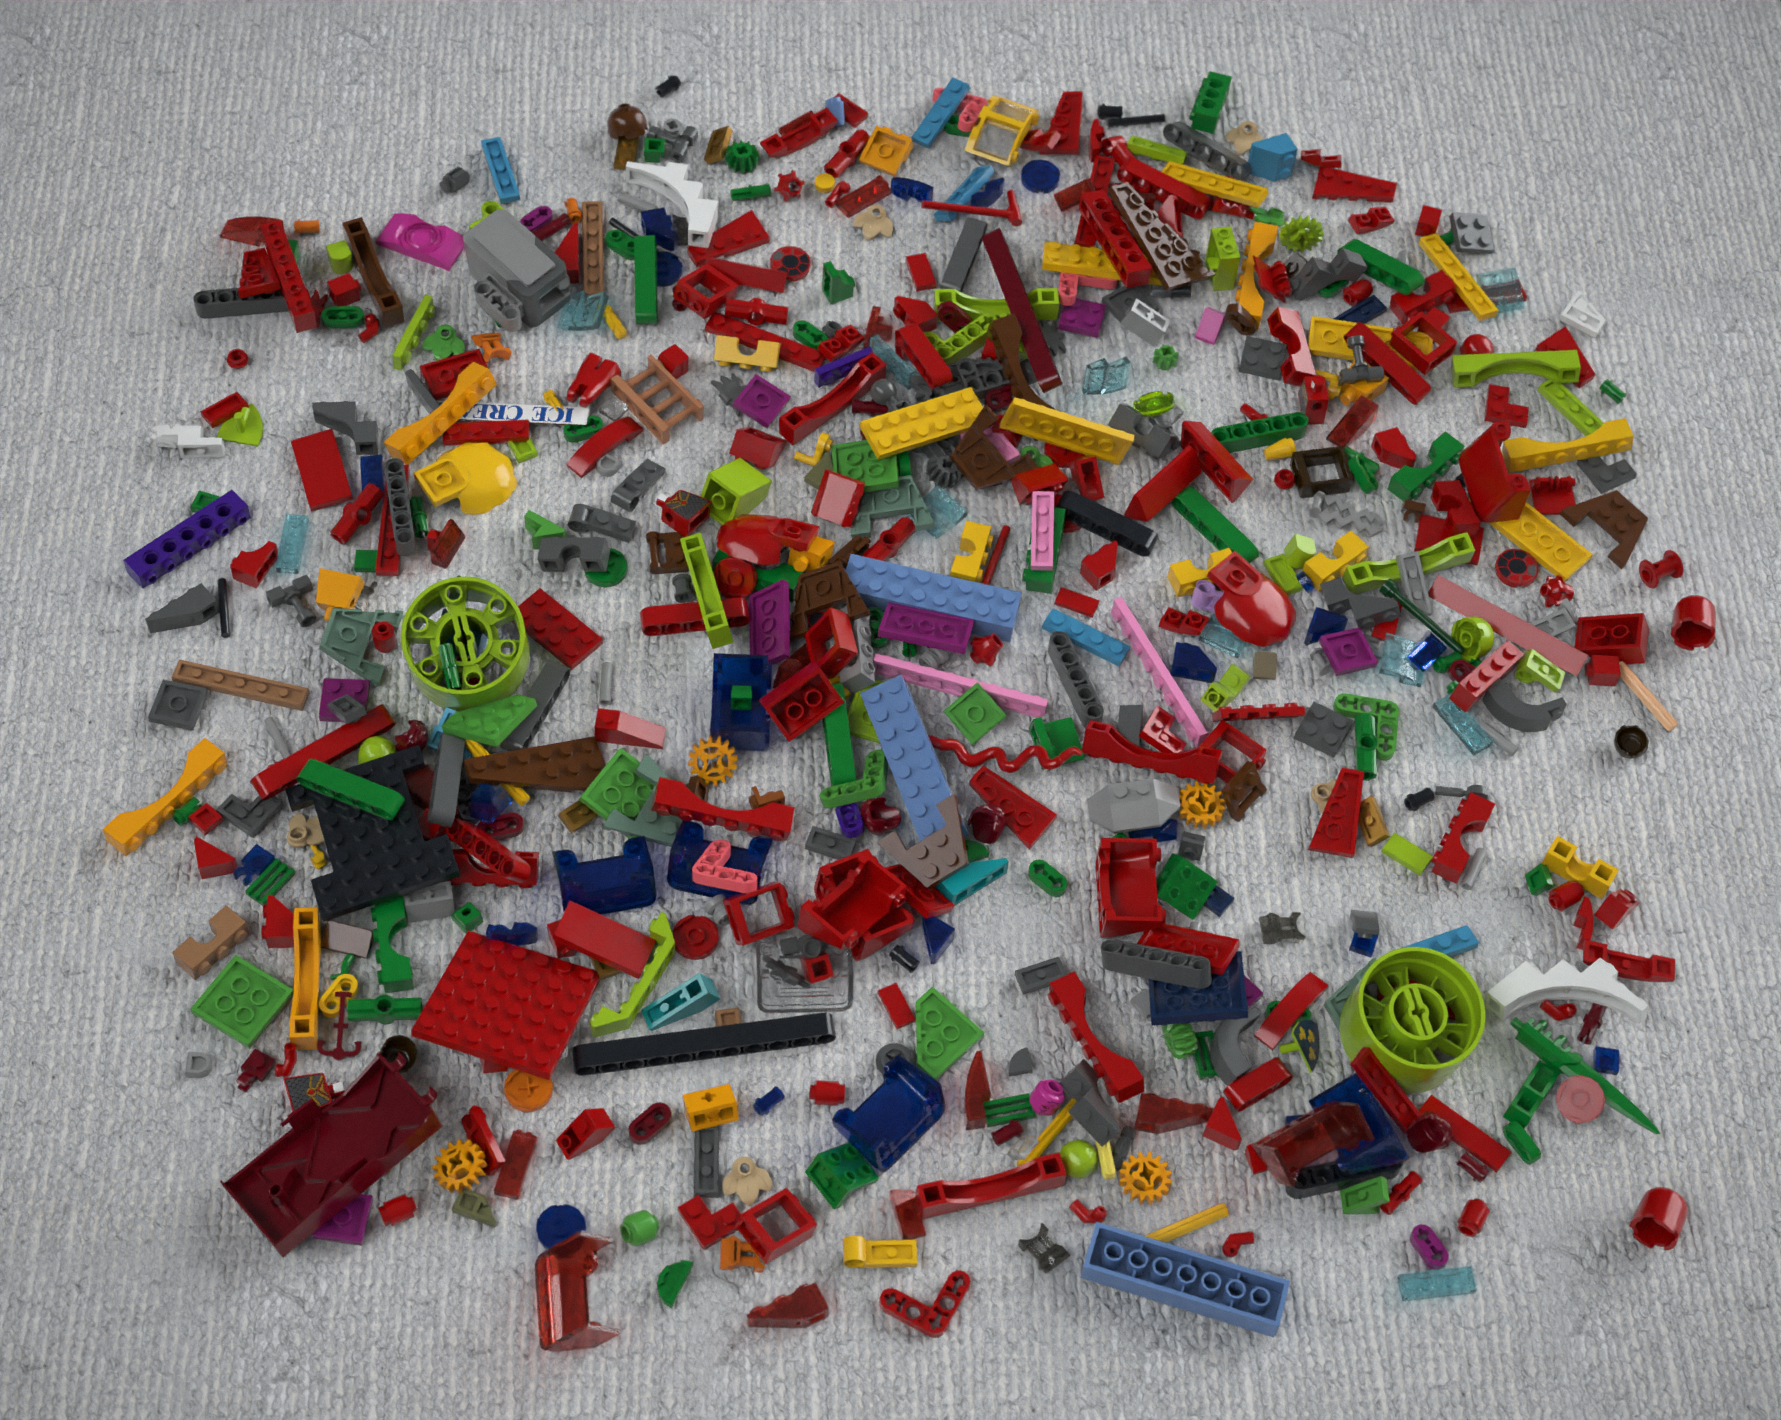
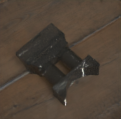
[672,214,690,246]
[1259,912,1305,944]
[1018,1223,1070,1274]

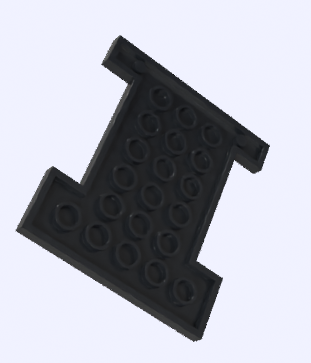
[285,745,461,922]

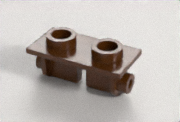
[828,535,871,570]

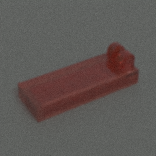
[836,175,891,218]
[494,1129,537,1200]

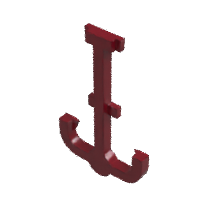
[317,991,362,1061]

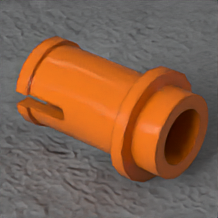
[564,198,583,224]
[294,219,320,235]

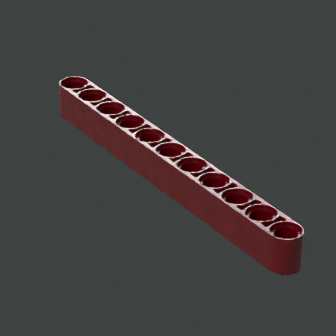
[981,228,1063,393]

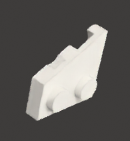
[1559,290,1606,338]

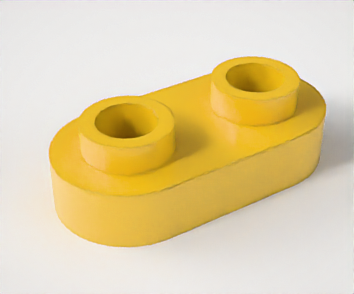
[319,974,359,1018]

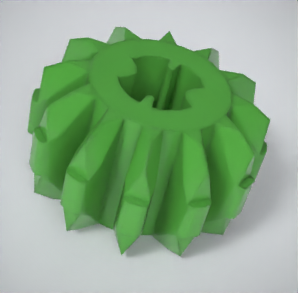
[1162,1023,1198,1059]

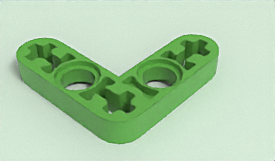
[1333,694,1399,761]
[819,749,888,808]

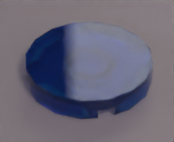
[1021,159,1060,194]
[657,251,682,287]
[536,1204,586,1254]

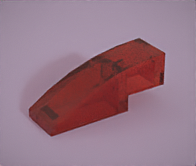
[220,216,285,247]
[963,1051,991,1131]

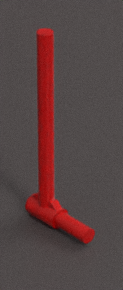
[921,190,1022,226]

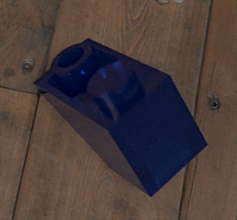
[640,207,677,252]

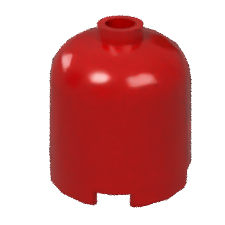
[1671,595,1716,651]
[1629,1187,1688,1251]

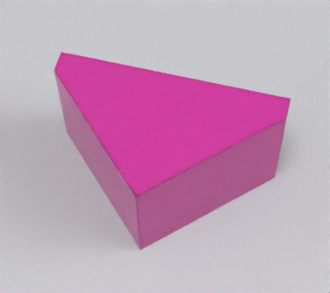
[1195,307,1226,345]

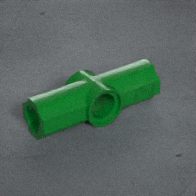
[1354,713,1378,781]
[347,994,423,1025]

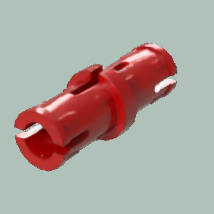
[1379,1171,1423,1215]

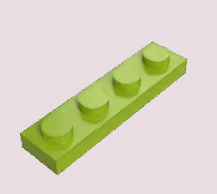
[392,294,436,371]
[1537,379,1604,436]

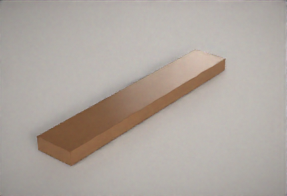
[582,201,604,300]
[171,659,310,711]

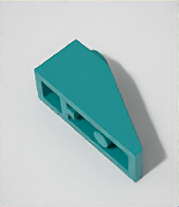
[935,858,1009,905]
[641,973,721,1031]

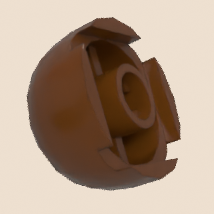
[607,103,648,140]

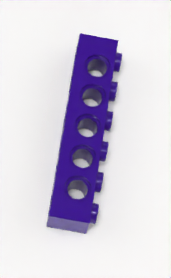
[123,490,251,589]

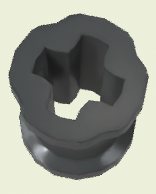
[672,574,694,603]

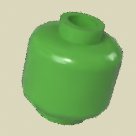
[620,1210,659,1247]

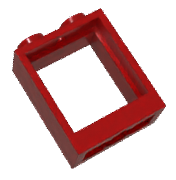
[673,263,739,319]
[1389,311,1457,375]
[805,607,858,680]
[1199,720,1267,783]
[722,881,795,946]
[735,1187,817,1265]

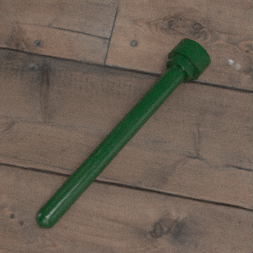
[1379,578,1465,655]

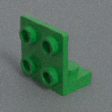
[1029,717,1085,770]
[1156,853,1217,920]
[805,1142,879,1209]

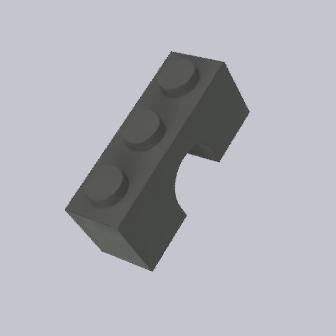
[1108,403,1178,459]
[537,537,610,572]

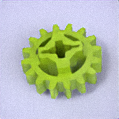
[1279,215,1324,252]

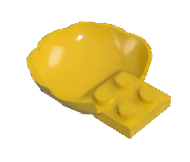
[414,443,517,515]

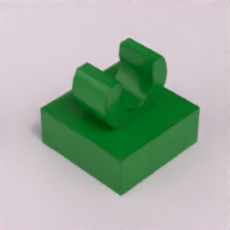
[1525,864,1555,896]

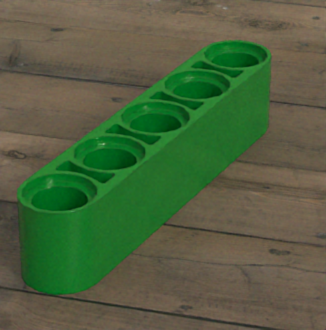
[634,235,658,325]
[1337,239,1424,295]
[1211,412,1309,453]
[1172,486,1259,563]
[822,683,856,787]
[296,759,405,820]

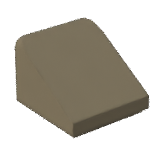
[1253,651,1277,680]

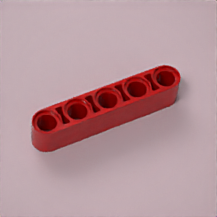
[1116,157,1211,219]
[1343,322,1432,405]
[640,598,750,636]
[444,818,530,883]

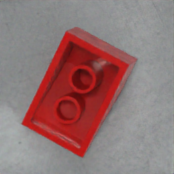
[1574,613,1649,664]

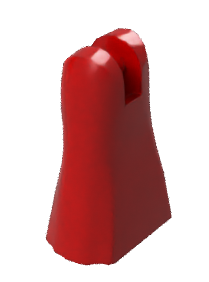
[566,352,622,408]

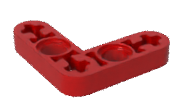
[879,1270,970,1338]

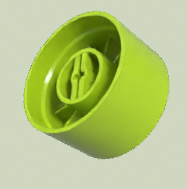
[401,576,529,711]
[1340,947,1486,1094]

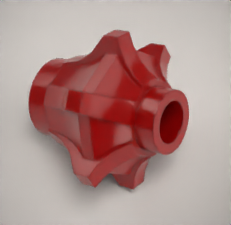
[774,170,805,202]
[1540,575,1574,608]
[970,633,1003,667]

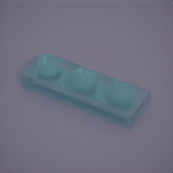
[870,334,916,390]
[276,514,309,574]
[1433,693,1493,756]
[1397,1266,1477,1301]

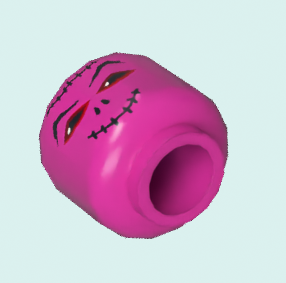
[1029,1079,1065,1116]

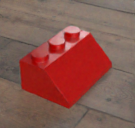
[759,661,844,742]

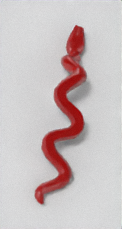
[928,735,1082,773]

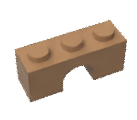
[172,905,249,980]

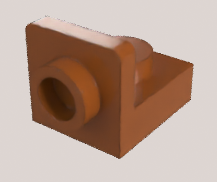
[748,786,785,809]

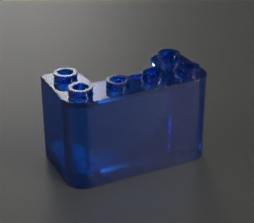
[710,653,772,751]

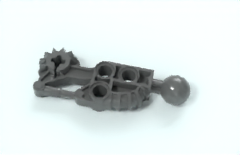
[909,357,1037,403]
[870,379,965,489]

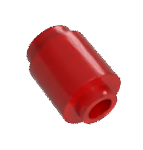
[1343,279,1373,306]
[372,621,396,653]
[1548,881,1584,911]
[809,1080,845,1106]
[378,1194,417,1226]
[1457,1199,1490,1237]

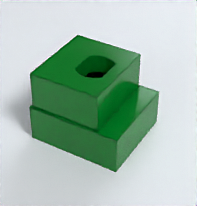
[644,138,665,163]
[731,685,752,710]
[451,902,483,934]

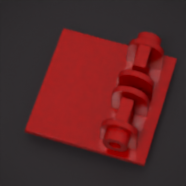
[1253,255,1292,303]
[1529,476,1576,515]

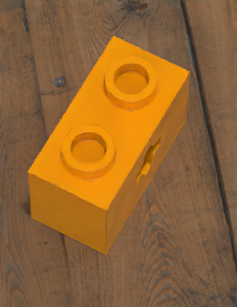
[682,1084,739,1132]

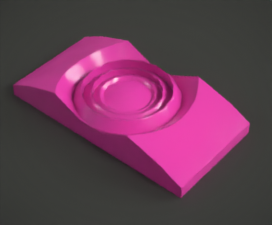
[376,213,465,271]

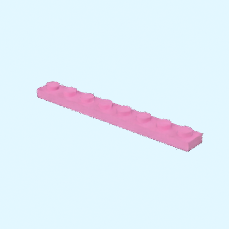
[1111,597,1208,747]
[873,654,1048,718]

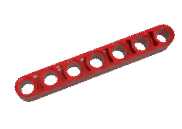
[250,704,396,801]

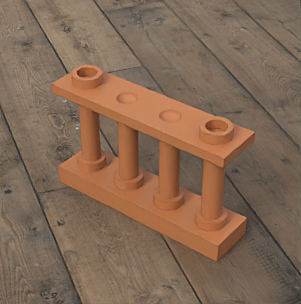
[611,354,704,444]

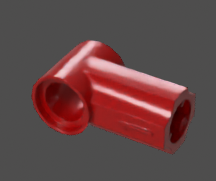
[1101,135,1136,166]

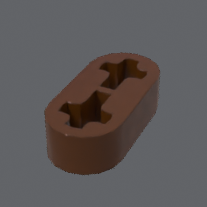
[1225,303,1257,335]

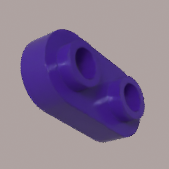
[835,803,864,838]

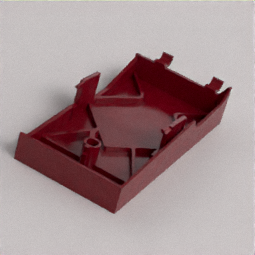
[219,1052,443,1258]

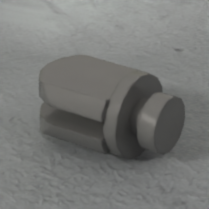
[439,166,470,193]

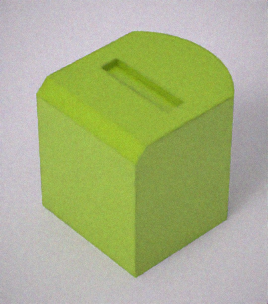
[326,240,353,274]
[1284,533,1316,569]

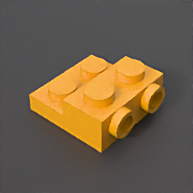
[859,125,913,177]

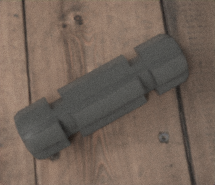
[1112,1126,1136,1172]

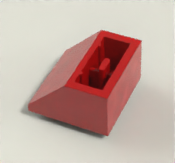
[1011,463,1068,505]

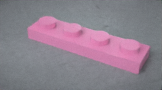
[1031,491,1054,571]

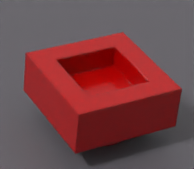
[189,802,223,835]

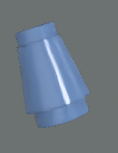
[825,97,845,128]

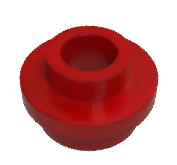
[227,349,249,369]
[1274,469,1295,489]

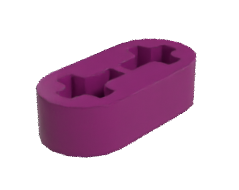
[519,206,553,232]
[1410,1224,1449,1270]

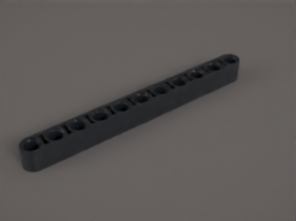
[572,1012,836,1076]

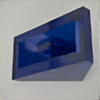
[1304,607,1348,646]
[1407,630,1447,672]
[921,916,955,965]

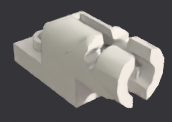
[157,424,225,458]

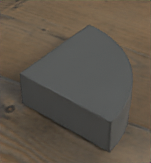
[1008,1047,1033,1077]

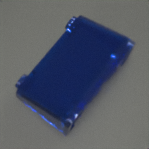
[667,820,773,905]
[552,836,657,915]
[832,1055,946,1173]
[1308,1073,1410,1174]

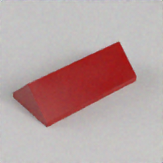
[1180,421,1253,503]
[1124,445,1202,522]

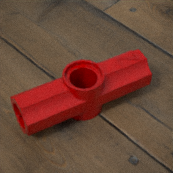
[824,129,870,179]
[725,298,788,325]
[330,483,384,545]
[862,517,916,561]

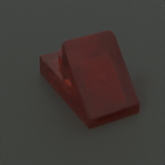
[863,306,893,349]

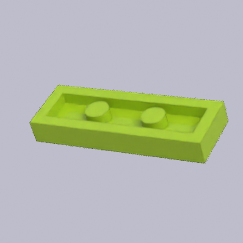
[1127,135,1188,165]

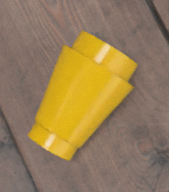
[1263,437,1296,461]

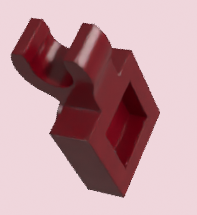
[236,1049,276,1093]

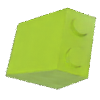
[700,458,772,525]

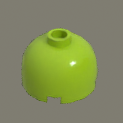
[1451,616,1494,661]

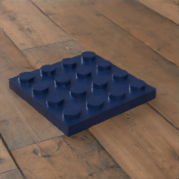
[1148,951,1248,1026]

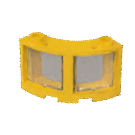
[964,95,1040,166]

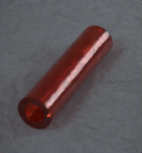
[778,110,814,136]

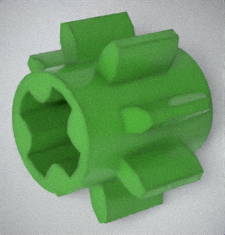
[1152,345,1179,371]

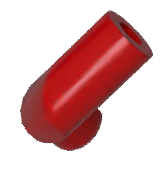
[825,181,851,208]
[358,314,379,343]
[1240,403,1269,421]
[1540,999,1577,1021]
[275,1043,297,1078]
[1069,1199,1107,1224]
[1222,1231,1254,1257]

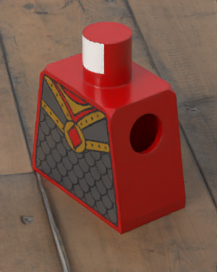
[1298,375,1329,424]
[656,490,711,537]
[284,1073,345,1111]

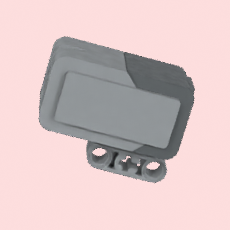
[463,209,571,332]

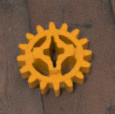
[688,735,738,786]
[1177,781,1226,829]
[432,1139,487,1194]
[1118,1152,1172,1205]

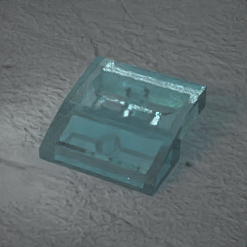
[1476,267,1524,313]
[557,291,609,331]
[1082,357,1131,395]
[908,486,968,539]
[1199,613,1248,658]
[1379,633,1427,687]

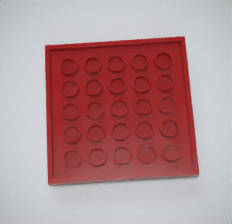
[411,930,600,1080]

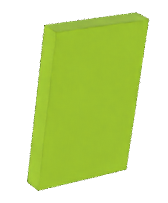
[847,679,884,744]

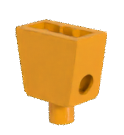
[1340,360,1389,406]
[788,536,835,572]
[316,568,365,622]

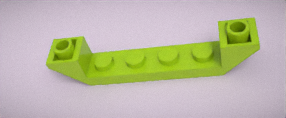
[589,912,675,1037]

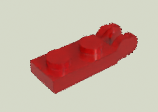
[461,1105,506,1176]

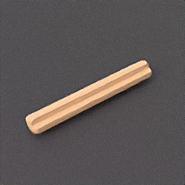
[1619,661,1678,731]

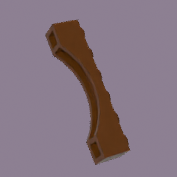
[342,217,405,328]
[987,314,1055,441]

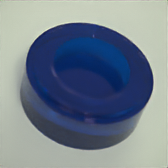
[1296,571,1315,593]

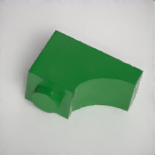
[822,261,855,305]

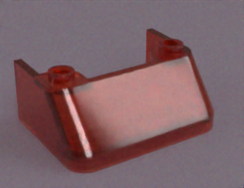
[1252,1100,1375,1186]
[535,1231,620,1352]

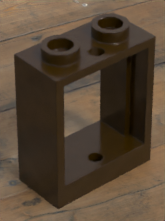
[1290,446,1354,498]

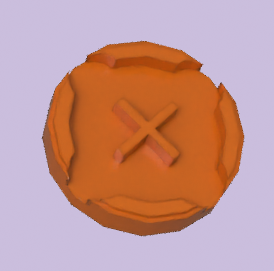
[504,1069,553,1112]

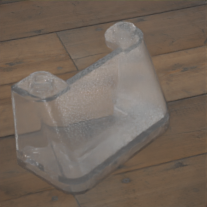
[755,941,853,1013]

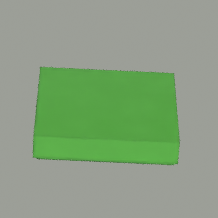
[943,682,1007,746]

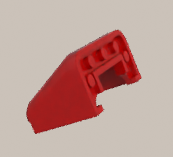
[1459,421,1531,523]
[1095,838,1166,938]
[814,849,914,961]
[798,852,907,950]

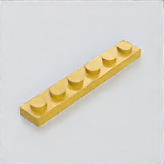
[1161,161,1269,208]
[1418,233,1498,321]

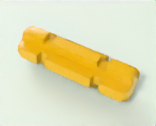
[600,305,627,339]
[543,390,566,425]

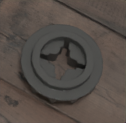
[875,1043,914,1081]

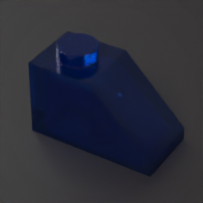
[1170,642,1217,683]
[470,783,513,824]

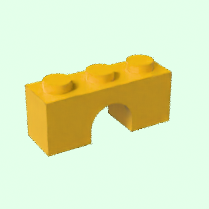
[714,335,780,372]
[950,520,994,583]
[1301,530,1369,591]
[1167,548,1232,597]
[1542,836,1619,899]

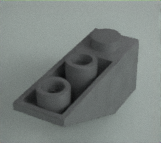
[145,583,220,633]

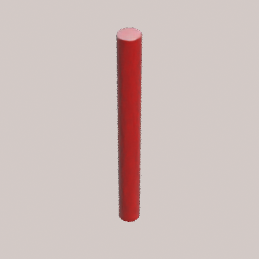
[981,525,1011,585]

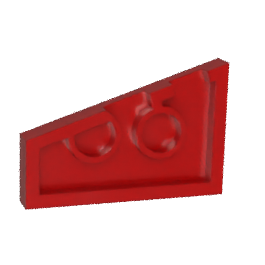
[1535,326,1595,389]

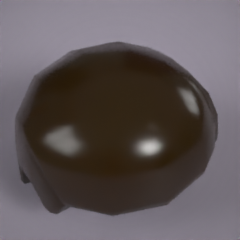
[1613,725,1649,759]
[379,1035,417,1074]

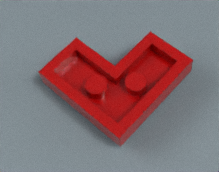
[1484,384,1529,428]
[1138,705,1187,753]
[677,1195,741,1251]

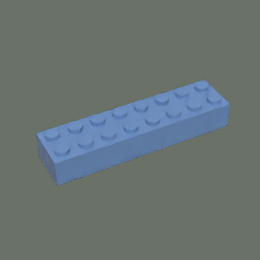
[842,554,1022,642]
[860,675,970,841]
[1080,1222,1290,1337]

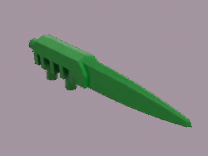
[1510,1017,1660,1134]

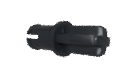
[1151,285,1191,299]

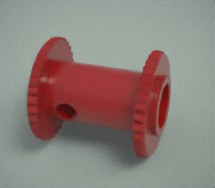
[1639,550,1683,589]

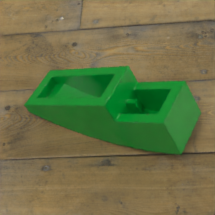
[1503,1060,1560,1129]

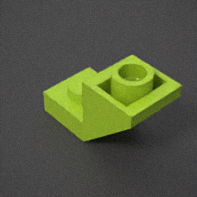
[1200,664,1251,712]

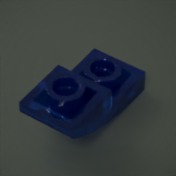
[890,177,934,202]
[970,177,1005,208]
[360,454,385,495]
[1128,818,1178,842]
[486,922,538,946]

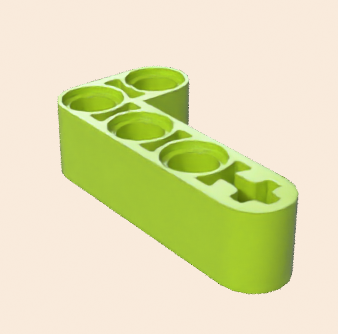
[924,313,997,365]

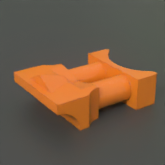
[471,332,512,363]
[720,1236,765,1273]

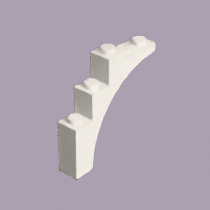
[626,161,718,248]
[1485,958,1649,1024]

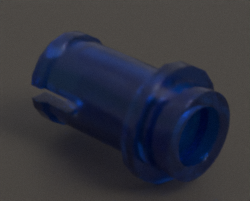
[753,1086,785,1116]

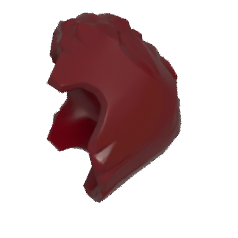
[395,719,428,751]
[860,797,901,836]
[968,804,1006,844]
[1406,1111,1452,1153]

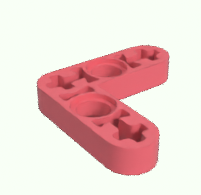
[932,88,988,132]
[1058,272,1119,306]
[692,840,757,893]

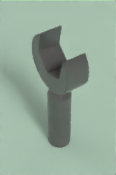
[1435,785,1488,800]

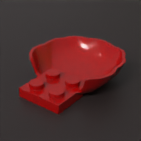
[716,514,820,565]
[1207,551,1296,647]

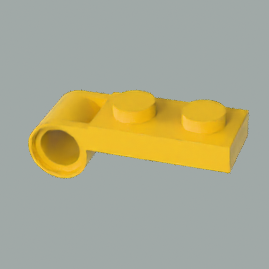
[843,1236,918,1268]

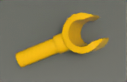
[309,844,327,869]

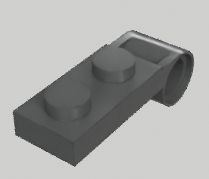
[610,458,665,513]
[567,503,636,543]

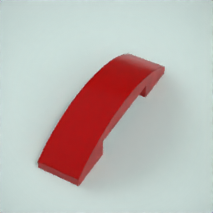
[760,108,838,157]
[567,416,644,478]
[1583,940,1675,982]
[1254,972,1329,1051]

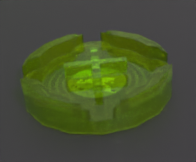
[1133,391,1175,416]

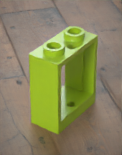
[1205,226,1241,291]

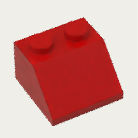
[729,426,787,470]

